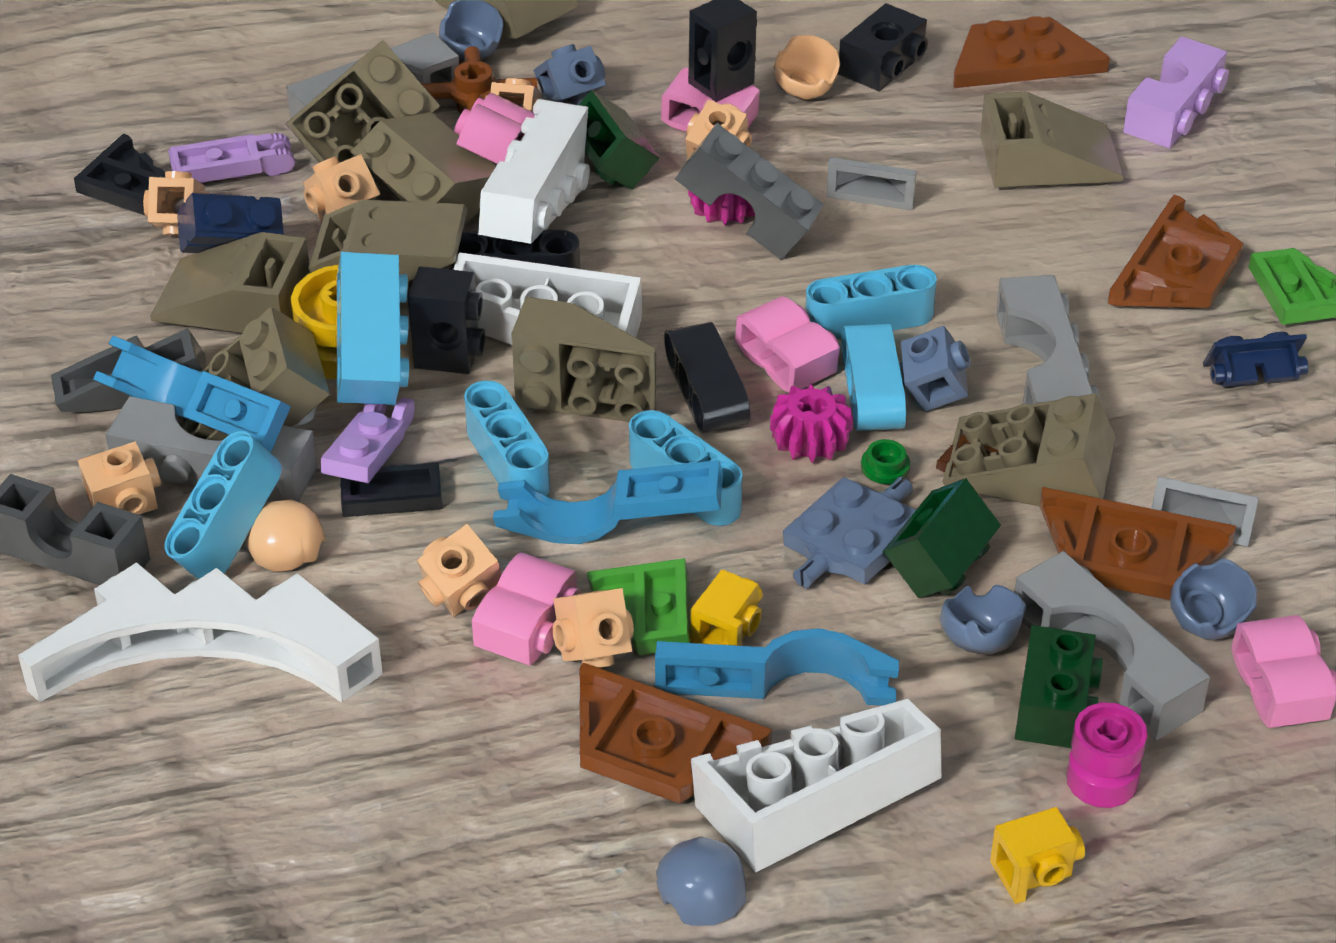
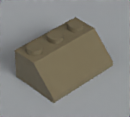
[351,112,496,228]

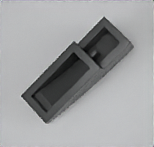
[51,328,207,412]

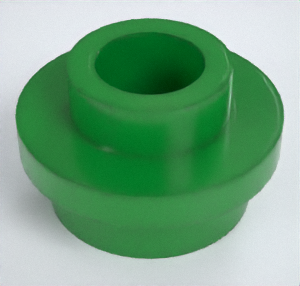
[861,439,910,484]

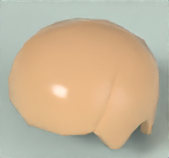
[773,35,841,100]
[245,499,326,572]

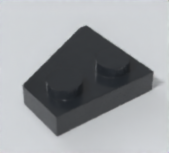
[74,134,165,215]

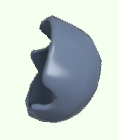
[439,0,504,61]
[1170,558,1257,640]
[939,585,1026,655]
[656,836,746,926]

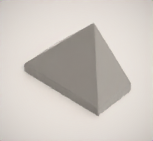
[827,157,917,211]
[1151,476,1259,547]

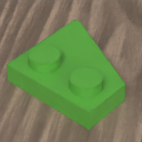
[1248,248,1336,325]
[587,558,691,655]

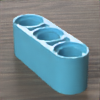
[805,265,937,339]
[842,323,906,431]
[464,380,550,497]
[629,410,743,526]
[165,431,282,579]

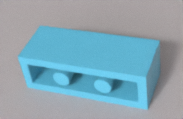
[337,252,409,405]

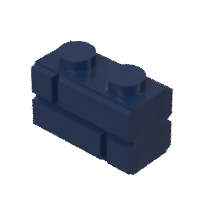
[177,193,284,253]

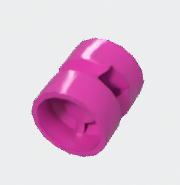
[1066,702,1147,808]

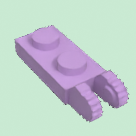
[168,132,295,184]
[321,397,415,483]

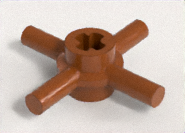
[421,46,538,113]

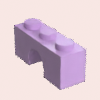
[1123,36,1229,149]

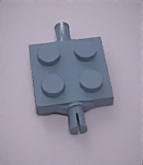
[783,477,916,588]

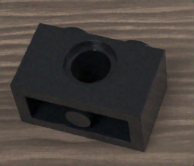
[688,0,757,102]
[838,3,928,91]
[408,266,485,374]

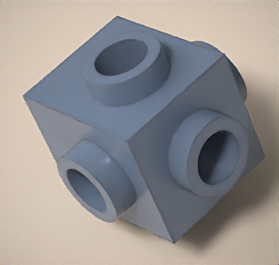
[534,44,606,105]
[899,326,971,412]

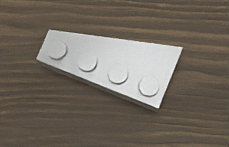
[478,99,590,244]
[453,253,642,345]
[691,699,942,872]

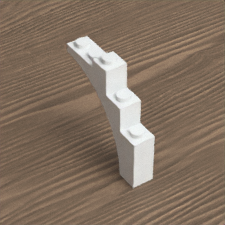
[18,562,383,702]

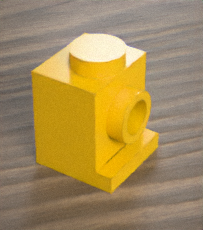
[691,569,763,646]
[990,807,1085,904]

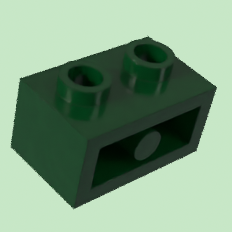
[579,90,660,190]
[883,478,1001,598]
[1014,625,1103,749]

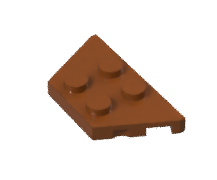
[953,16,1110,88]
[1108,194,1244,308]
[1040,487,1236,600]
[579,663,772,804]

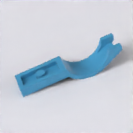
[93,335,291,452]
[493,460,723,544]
[655,628,899,706]

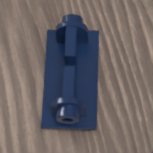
[1203,332,1308,387]

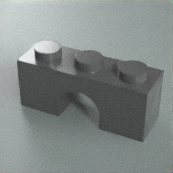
[675,123,824,260]
[0,474,150,585]

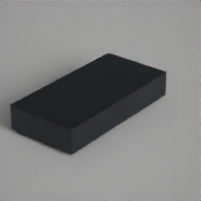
[340,463,442,517]

